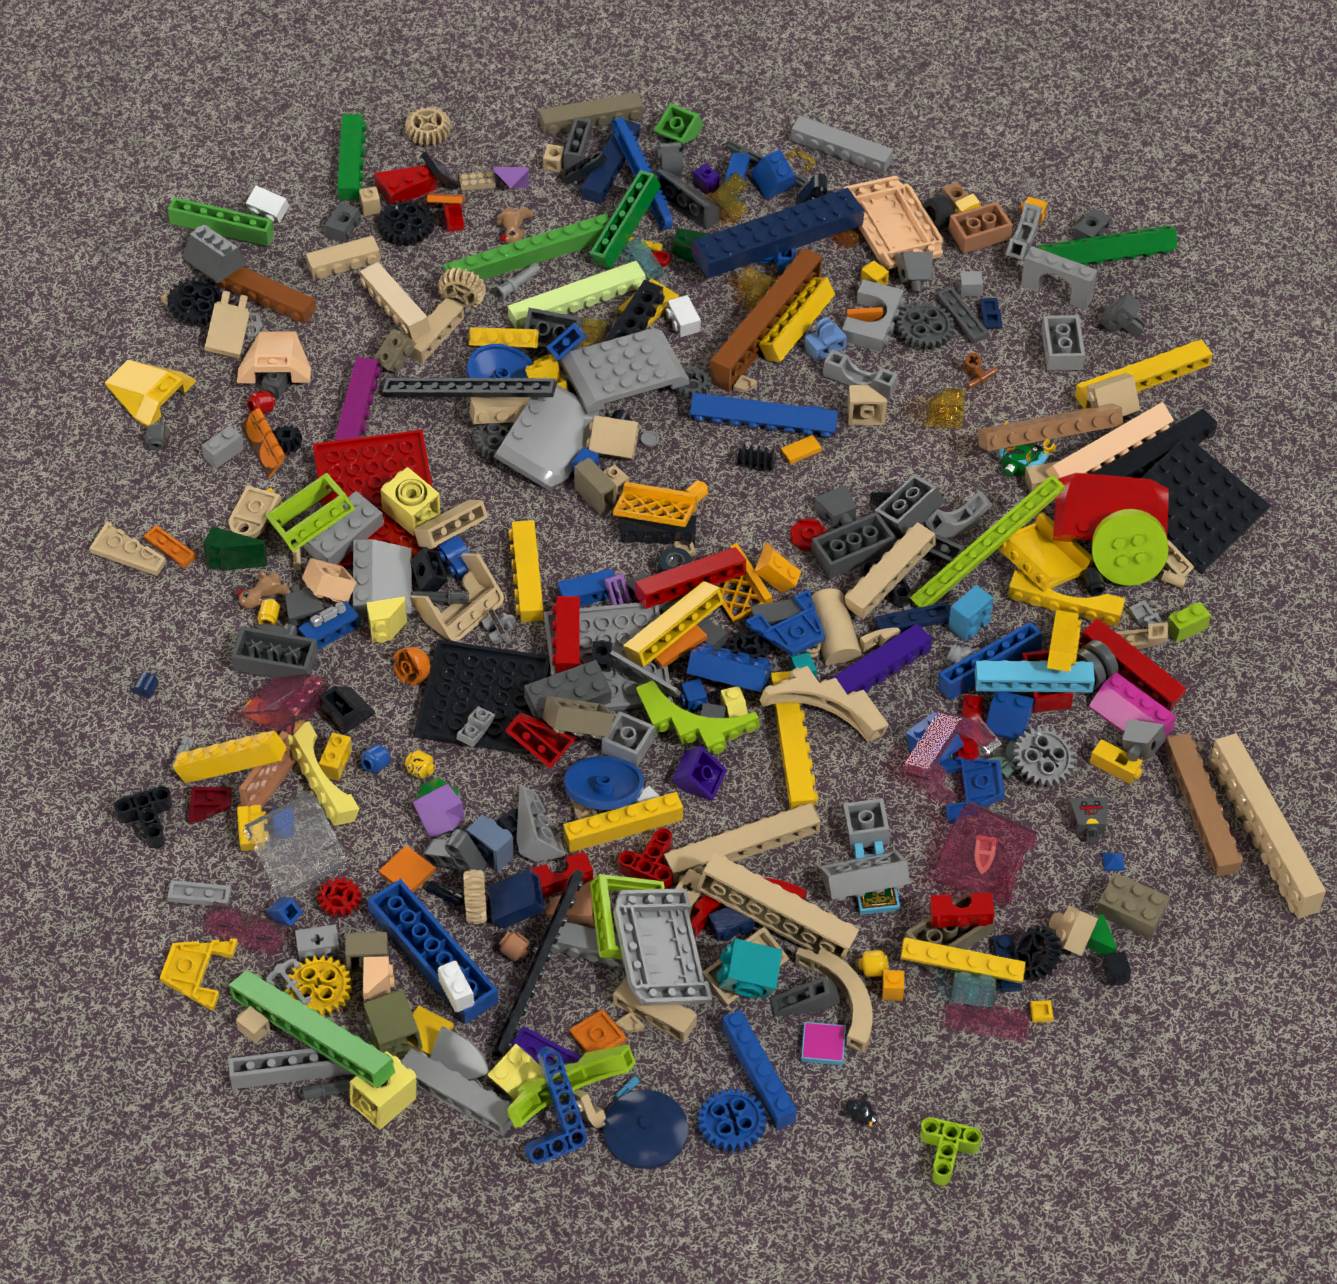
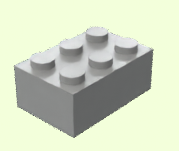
[1041,315,1085,371]

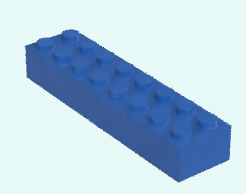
[367,879,499,1025]

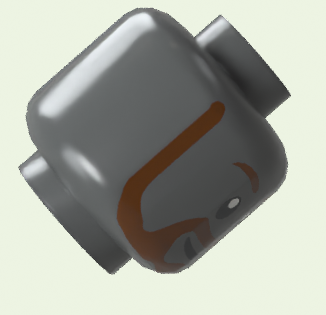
[145,422,170,450]

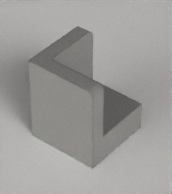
[960,271,983,296]

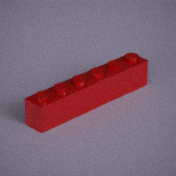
[635,547,746,609]
[1079,618,1187,711]

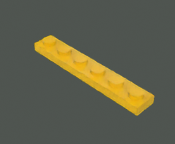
[900,937,1026,983]

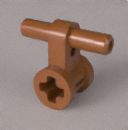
[963,353,999,389]

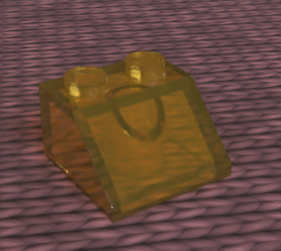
[925,388,965,429]

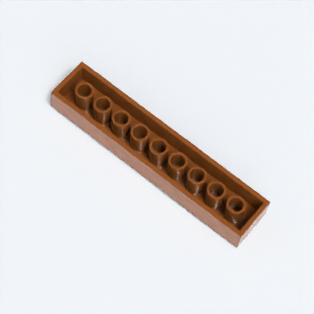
[710,248,823,392]

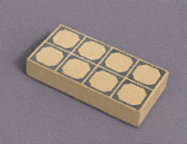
[459,171,496,191]

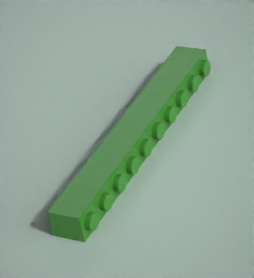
[444,214,610,280]
[229,970,395,1089]

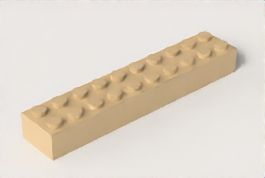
[1209,733,1326,919]

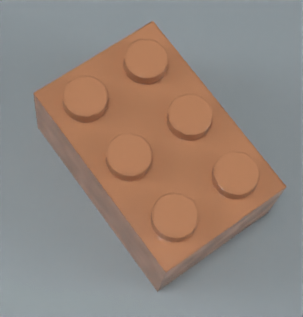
[948,202,1013,254]

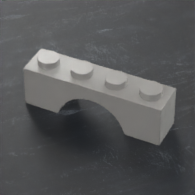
[823,350,898,400]

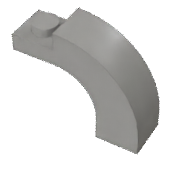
[1006,203,1043,260]
[925,491,992,538]

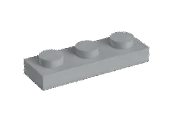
[167,880,232,907]

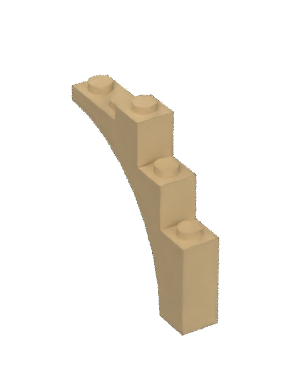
[759,666,889,742]

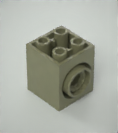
[363,990,423,1059]

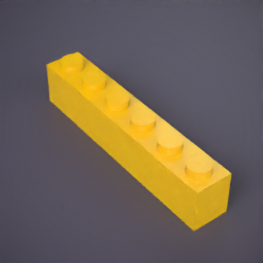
[759,277,835,362]
[509,520,544,622]
[623,581,724,667]
[1047,610,1082,672]
[173,730,287,783]
[563,792,683,853]

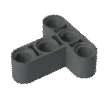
[422,829,487,876]

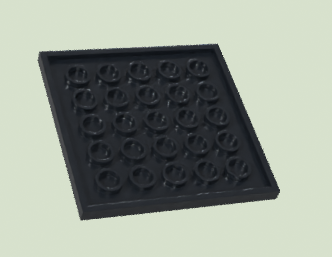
[1142,436,1271,574]
[414,640,550,754]

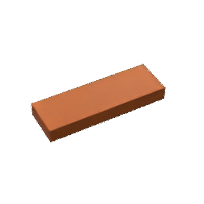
[143,525,197,569]
[653,625,707,669]

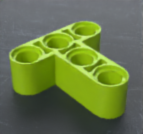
[920,1118,982,1186]

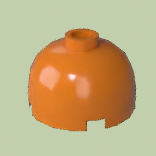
[393,647,430,686]

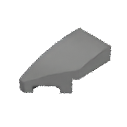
[1127,600,1164,627]

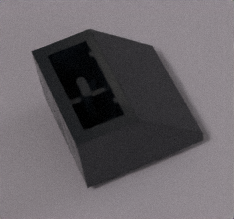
[319,686,375,734]

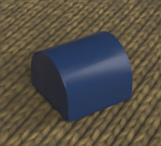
[132,672,159,698]

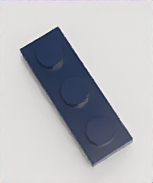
[992,935,1022,993]

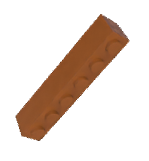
[215,266,316,324]

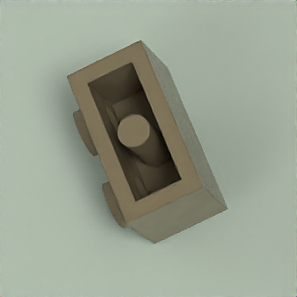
[374,329,417,373]

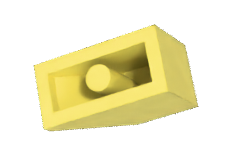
[720,686,748,718]

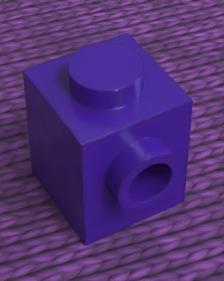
[693,164,720,194]

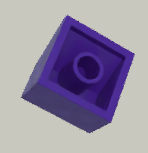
[672,746,727,801]

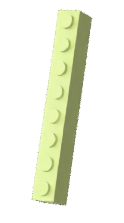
[508,261,646,329]

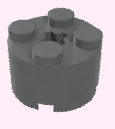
[655,142,683,177]

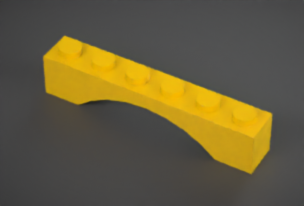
[1008,570,1125,627]

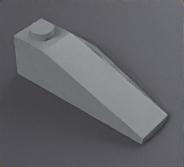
[517,785,565,862]

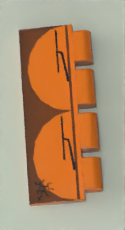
[241,408,285,478]

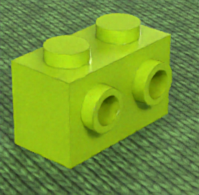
[1167,602,1211,643]

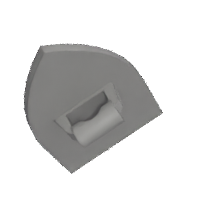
[430,1026,489,1079]

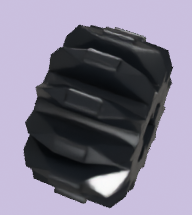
[273,424,303,455]

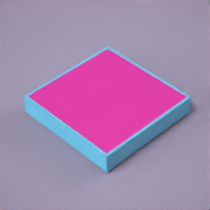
[801,1022,846,1065]

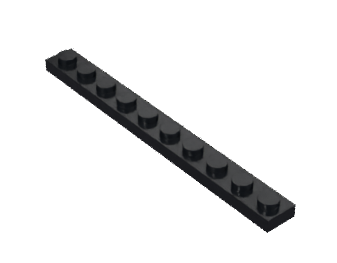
[382,378,557,397]
[492,870,584,1057]

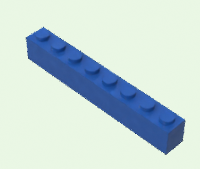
[690,393,838,438]

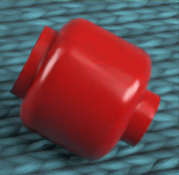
[247,390,275,415]

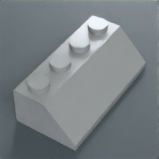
[819,851,910,901]

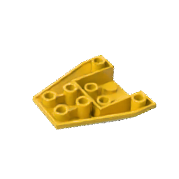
[105,360,196,427]

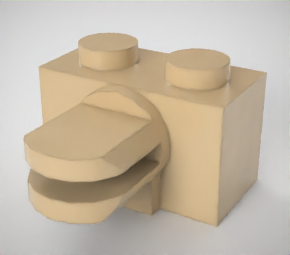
[1049,905,1098,956]

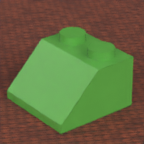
[654,103,704,144]

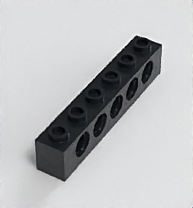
[603,280,665,342]

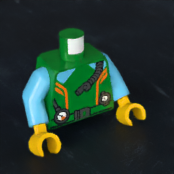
[999,420,1056,477]

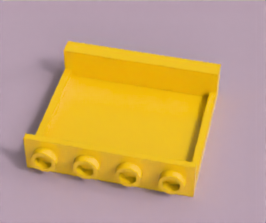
[998,512,1094,591]

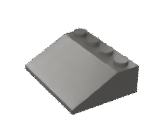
[353,539,412,616]

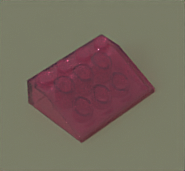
[240,674,329,735]

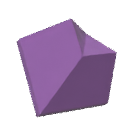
[493,167,529,188]
[413,784,464,838]

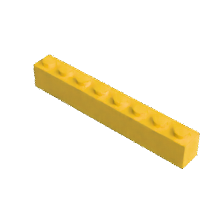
[1075,339,1213,409]
[770,671,818,810]

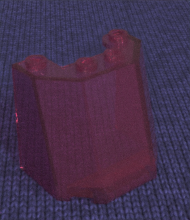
[932,802,1037,908]

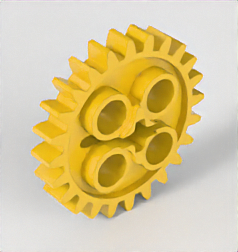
[285,955,353,1017]

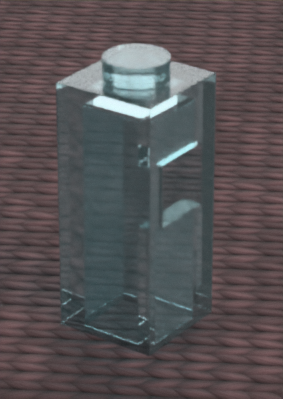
[626,235,665,280]

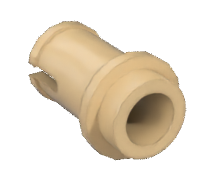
[1161,570,1187,589]

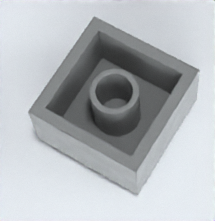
[602,711,655,767]
[844,798,890,849]

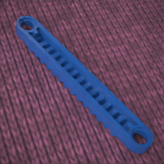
[611,117,673,230]

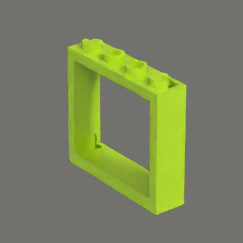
[265,473,355,552]
[590,874,665,960]

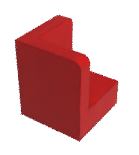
[444,204,465,232]

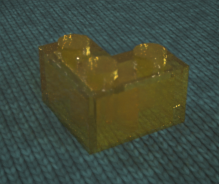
[711,172,749,224]
[738,266,776,311]

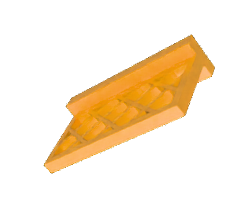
[613,482,697,527]
[719,543,773,623]

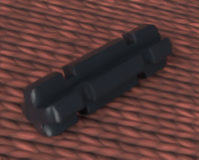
[426,880,464,906]

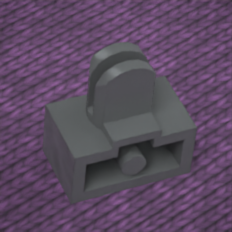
[1100,293,1145,336]

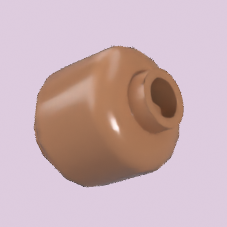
[499,931,530,962]

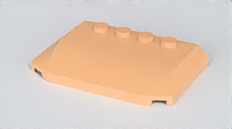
[843,176,943,269]

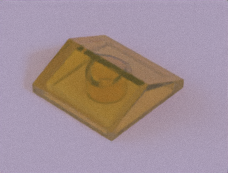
[579,318,608,347]

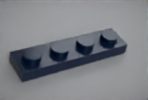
[875,602,951,632]

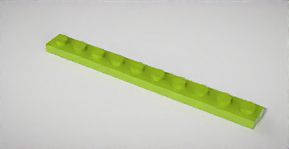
[910,474,1066,608]

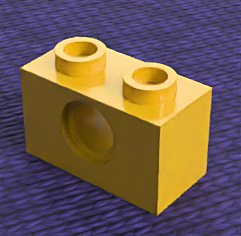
[319,733,352,781]

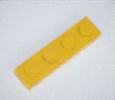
[469,327,539,348]

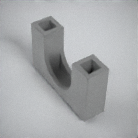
[1021,246,1097,310]
[842,279,905,352]

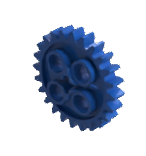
[698,1088,767,1153]

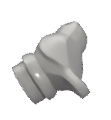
[947,645,979,664]

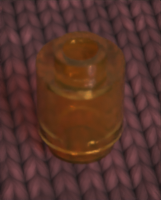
[833,229,859,249]

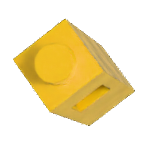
[1090,739,1143,785]

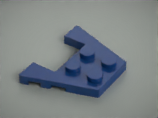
[746,589,825,657]
[940,757,1006,824]

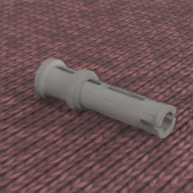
[493,263,541,301]

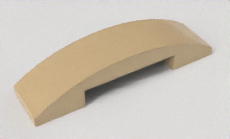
[1116,622,1168,649]

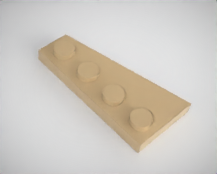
[89,521,166,576]

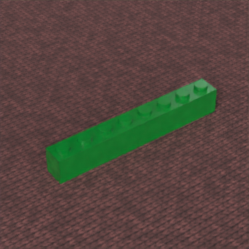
[1036,225,1177,266]

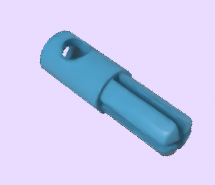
[615,1076,640,1099]

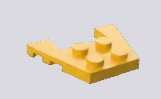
[160,939,238,1011]

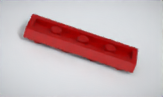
[958,694,983,760]

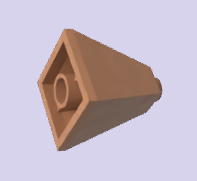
[546,882,596,929]

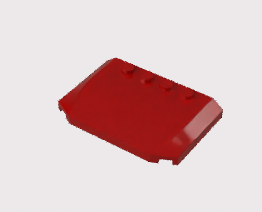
[1053,473,1169,542]

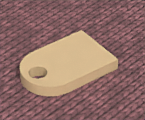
[229,485,281,538]

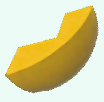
[525,353,569,392]

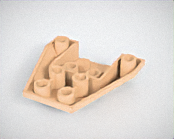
[237,331,311,383]

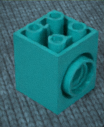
[717,938,783,999]

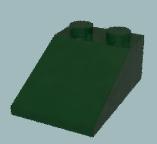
[203,526,268,571]

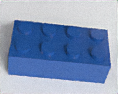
[687,643,773,692]

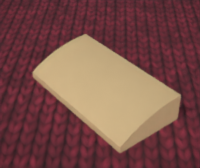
[702,927,789,1006]

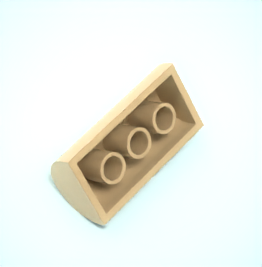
[811,588,863,665]

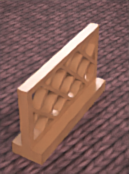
[237,730,297,808]

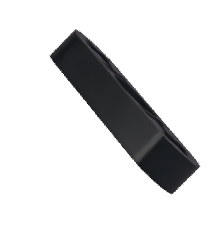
[560,151,607,185]

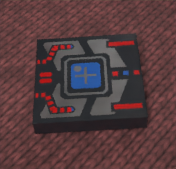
[421,151,459,190]

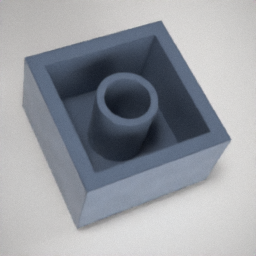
[466,814,513,873]

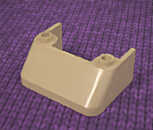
[410,553,504,641]

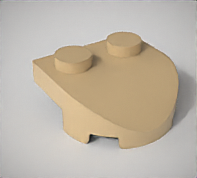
[573,1089,606,1128]

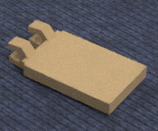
[204,291,250,358]

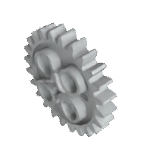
[1012,726,1076,788]

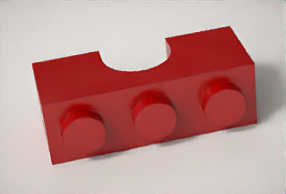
[531,851,593,898]
[929,893,995,928]

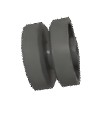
[1076,640,1119,690]

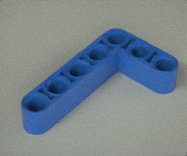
[524,1046,587,1164]

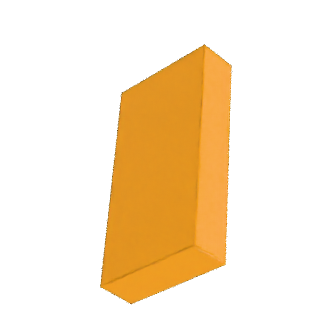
[781,435,822,464]

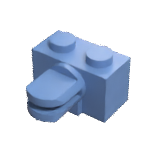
[804,317,847,362]

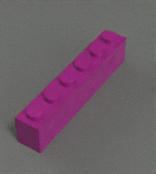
[334,357,381,440]

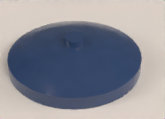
[603,1090,688,1169]

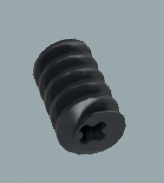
[737,443,776,472]

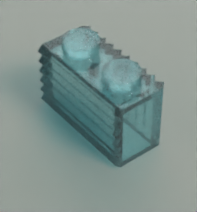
[951,971,996,1008]

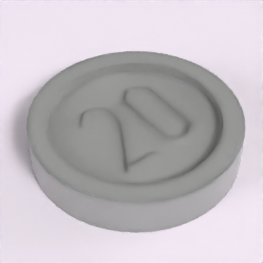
[641,431,659,447]

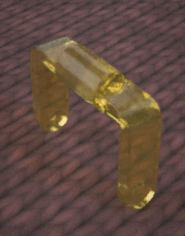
[785,148,816,174]

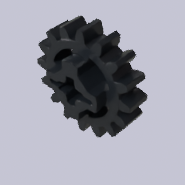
[729,627,771,659]

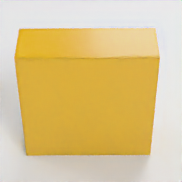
[1030,1000,1053,1022]

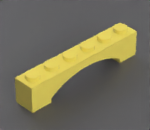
[286,722,359,826]

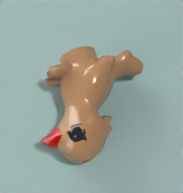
[497,207,533,244]
[237,571,290,609]

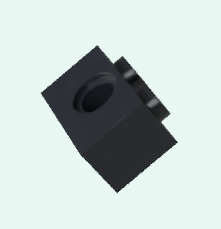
[410,548,448,592]

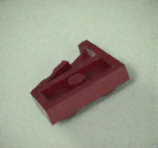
[189,786,232,825]

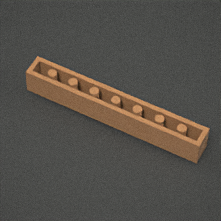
[978,404,1123,451]
[1165,733,1243,877]

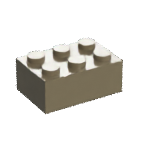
[542,696,614,739]
[1096,872,1170,940]

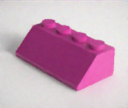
[1089,672,1176,736]

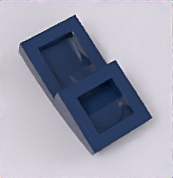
[979,298,1002,329]

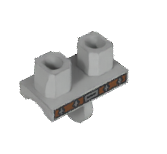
[482,608,516,645]

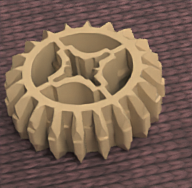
[405,106,451,147]
[438,267,486,308]
[463,869,487,924]

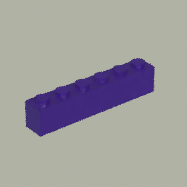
[829,623,932,695]

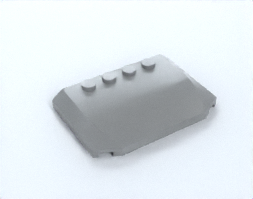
[494,377,599,491]
[613,889,712,1006]

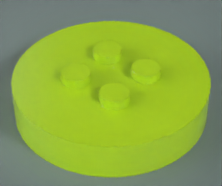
[1092,509,1169,586]

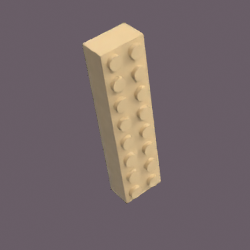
[696,852,859,961]

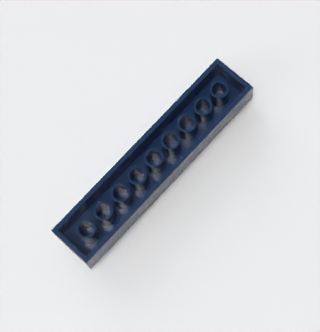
[692,188,865,278]

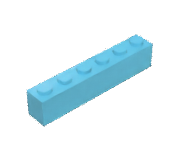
[975,660,1095,692]

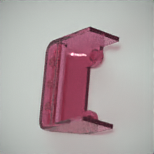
[902,712,996,805]

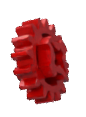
[317,876,362,918]

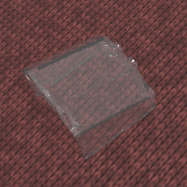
[243,790,348,898]

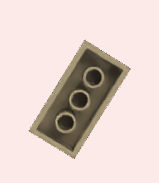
[905,892,995,973]

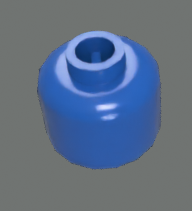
[361,744,390,773]

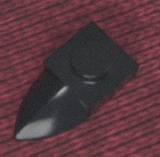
[496,809,518,835]

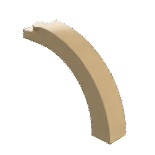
[795,947,873,1053]

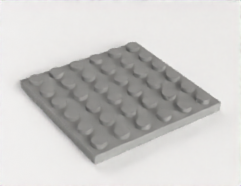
[544,603,673,711]

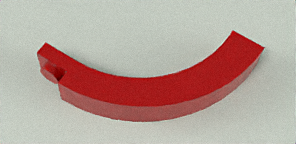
[690,878,807,938]

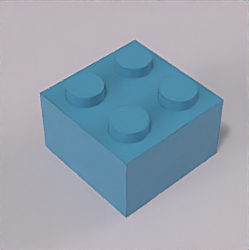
[948,585,994,641]

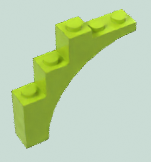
[636,680,760,755]
[507,1044,636,1128]

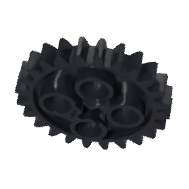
[378,199,434,246]
[167,277,223,327]

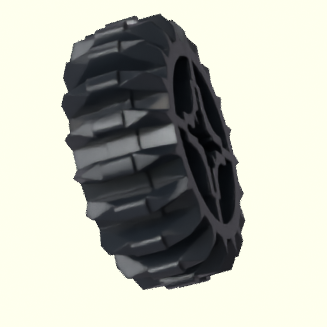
[1010,925,1064,981]

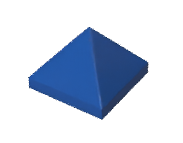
[1102,852,1125,871]

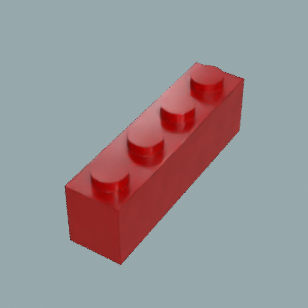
[552,596,580,673]

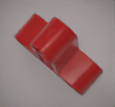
[618,828,672,889]

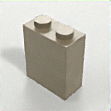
[574,458,616,517]

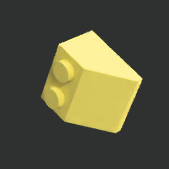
[367,597,407,643]
[488,1044,544,1101]

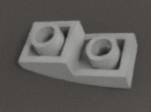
[456,706,495,747]

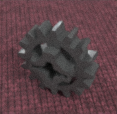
[674,365,712,399]

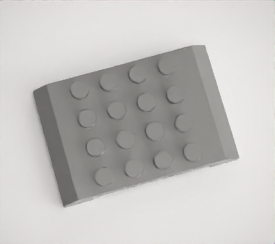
[561,328,689,413]

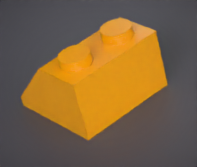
[754,542,801,593]

